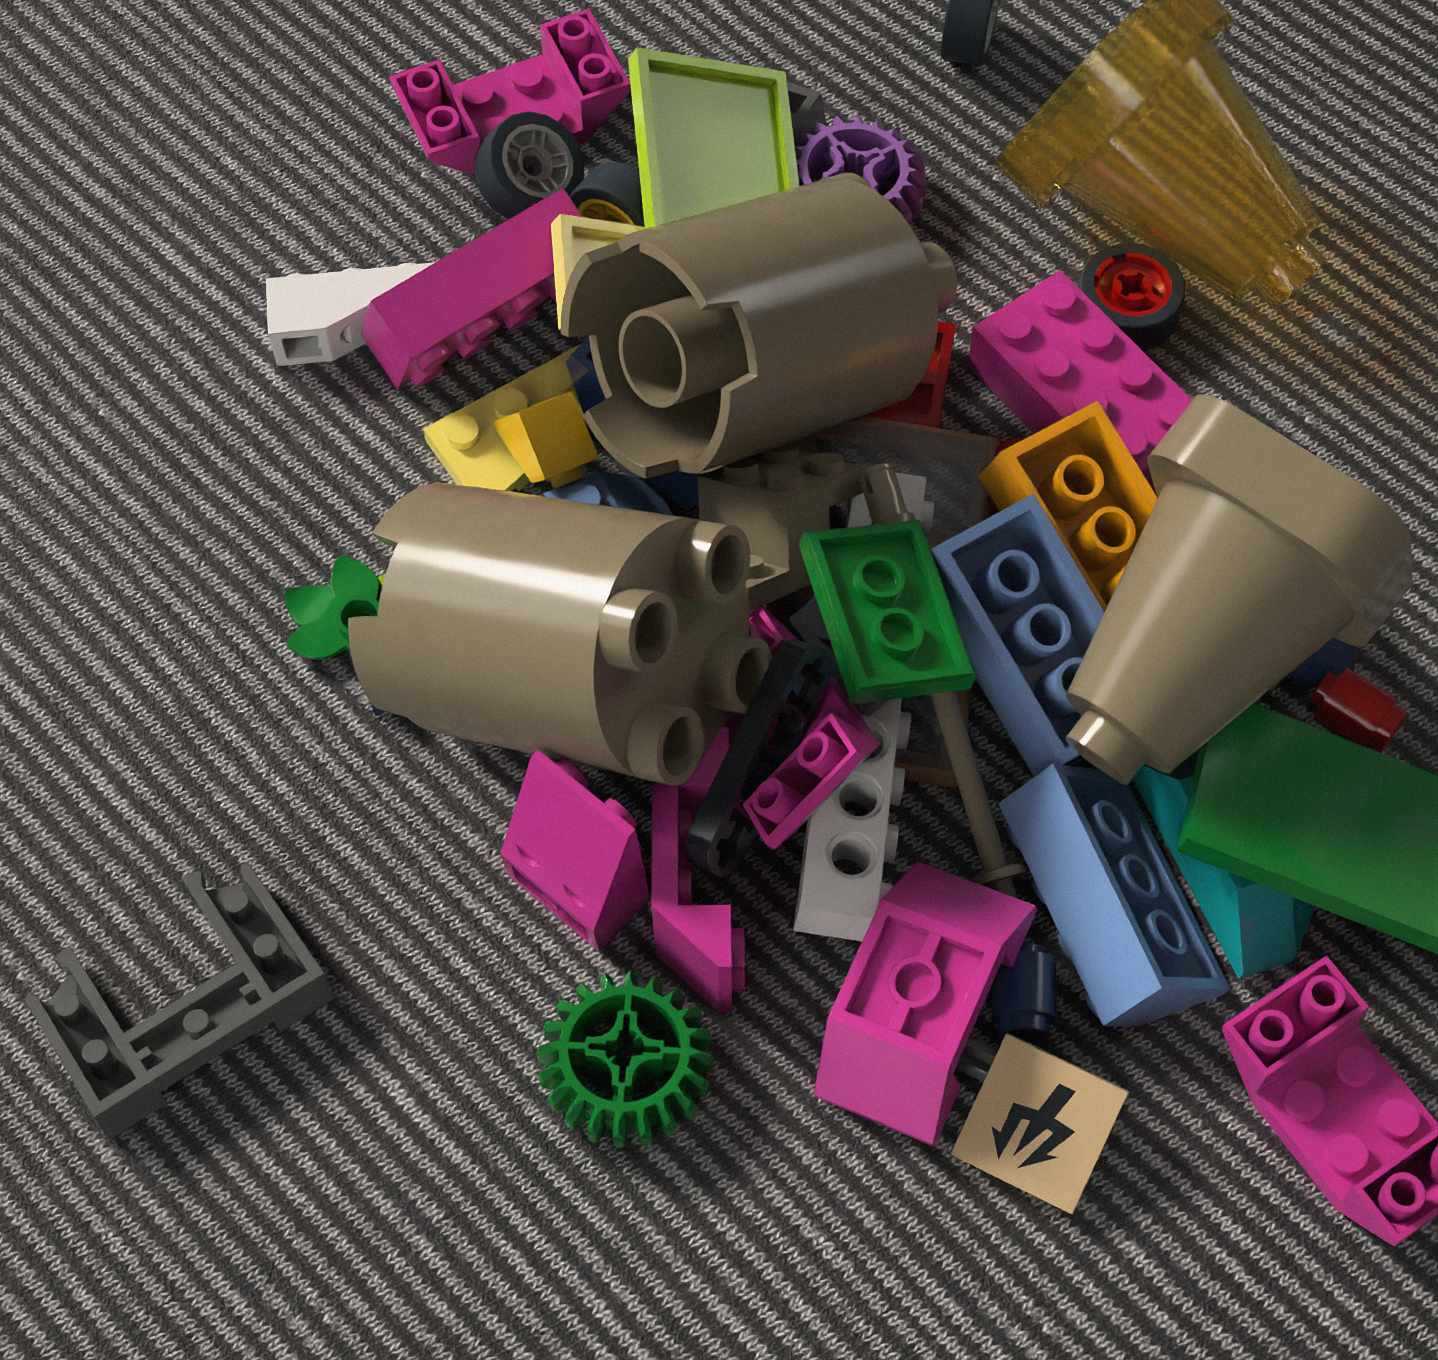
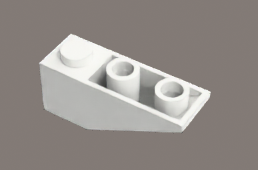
[266,262,435,366]

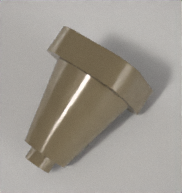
[1065,394,1413,785]

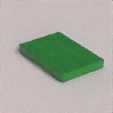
[799,520,977,705]

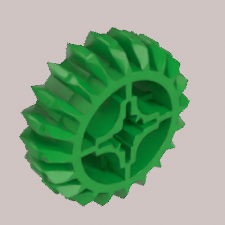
[537,970,714,1149]

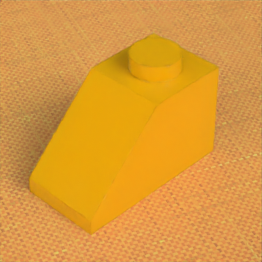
[492,391,599,488]

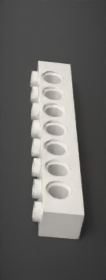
[793,472,934,941]

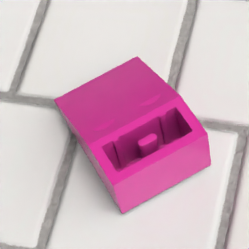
[500,749,650,953]

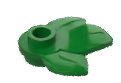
[284,555,379,660]

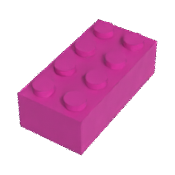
[360,188,582,390]
[968,270,1192,492]

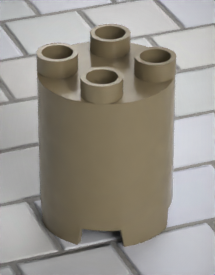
[561,172,957,479]
[348,482,773,786]

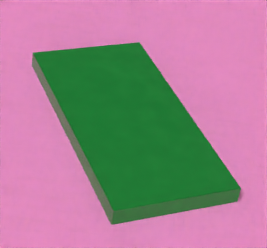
[1177,703,1438,954]

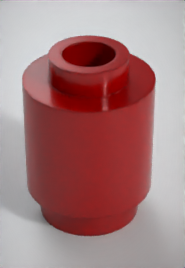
[1310,668,1408,753]

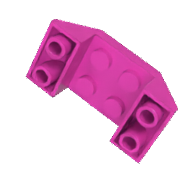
[389,8,631,175]
[723,604,880,850]
[651,727,745,1013]
[814,862,1037,1147]
[1222,955,1438,1247]

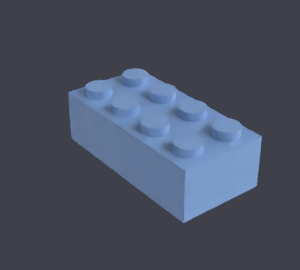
[931,494,1104,777]

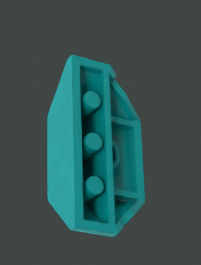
[1132,749,1316,979]

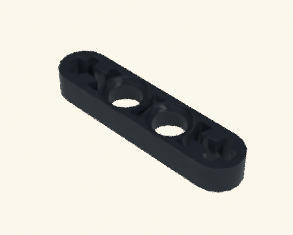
[685,639,832,877]

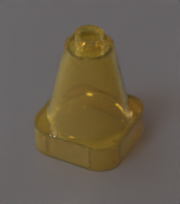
[994,0,1327,307]

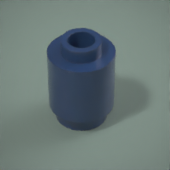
[991,942,1057,1043]

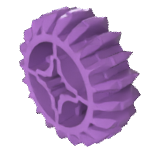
[795,114,927,226]

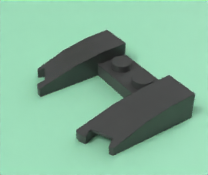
[24,863,336,1140]

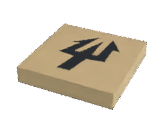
[950,1033,1129,1214]

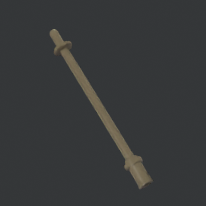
[857,463,1027,899]

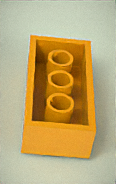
[978,401,1158,612]

